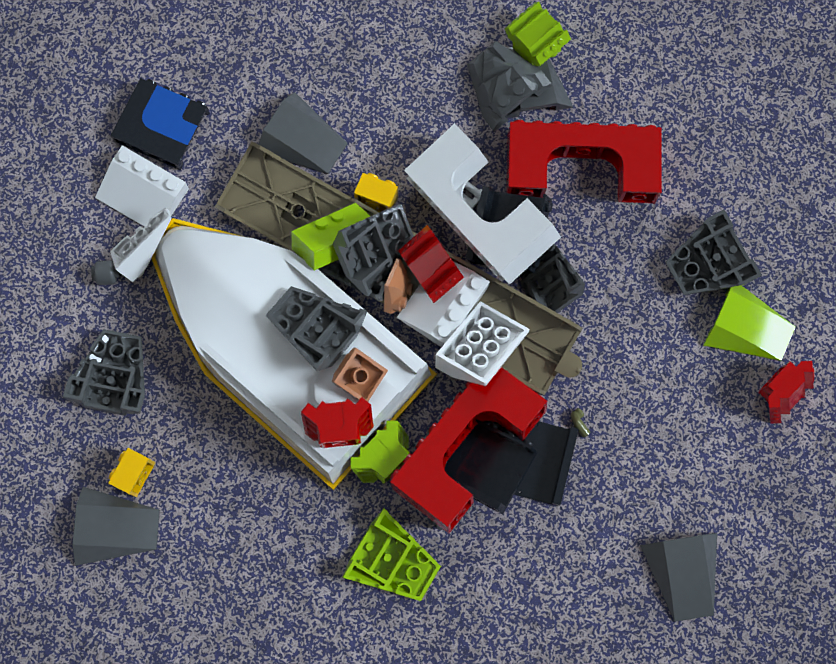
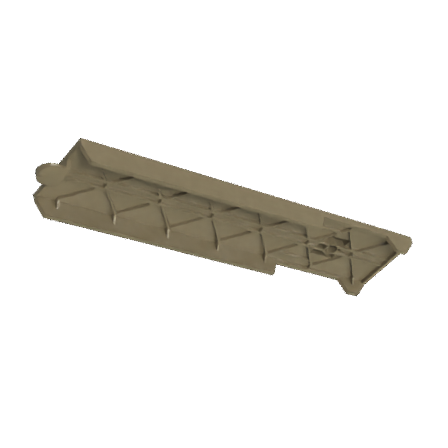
[215,141,583,395]

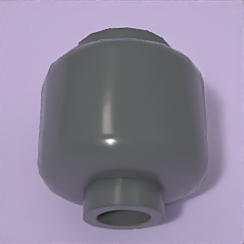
[91,260,120,285]

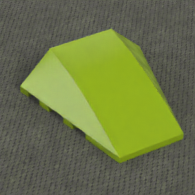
[703,286,795,361]
[342,508,441,601]

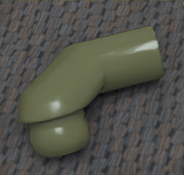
[570,408,590,438]

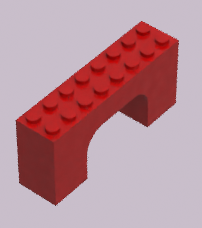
[506,120,662,204]
[390,367,547,534]

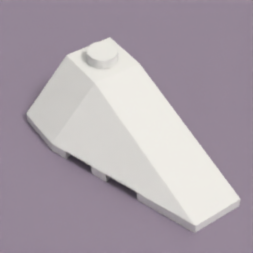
[110,208,171,282]

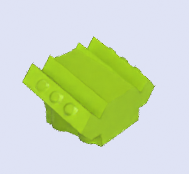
[504,1,571,67]
[351,421,410,484]

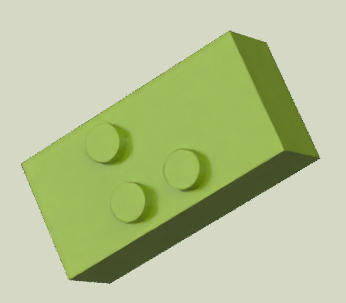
[291,203,370,271]

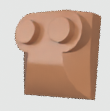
[384,258,413,314]
[332,348,388,401]

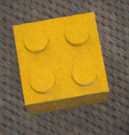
[354,173,398,212]
[108,448,156,497]

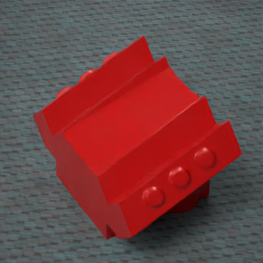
[398,225,464,303]
[758,361,815,423]
[301,397,374,448]

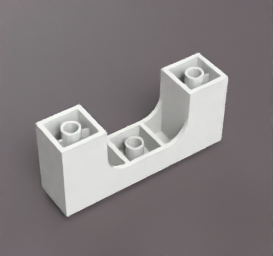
[404,123,561,285]

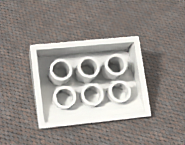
[95,146,189,227]
[397,262,490,348]
[435,301,530,386]

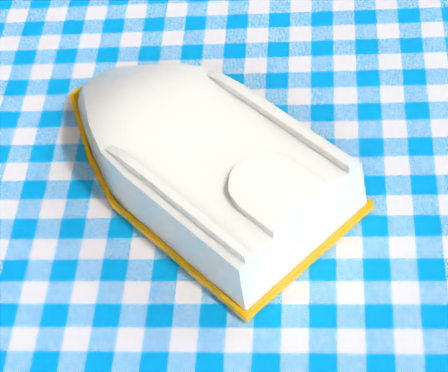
[151,218,437,490]

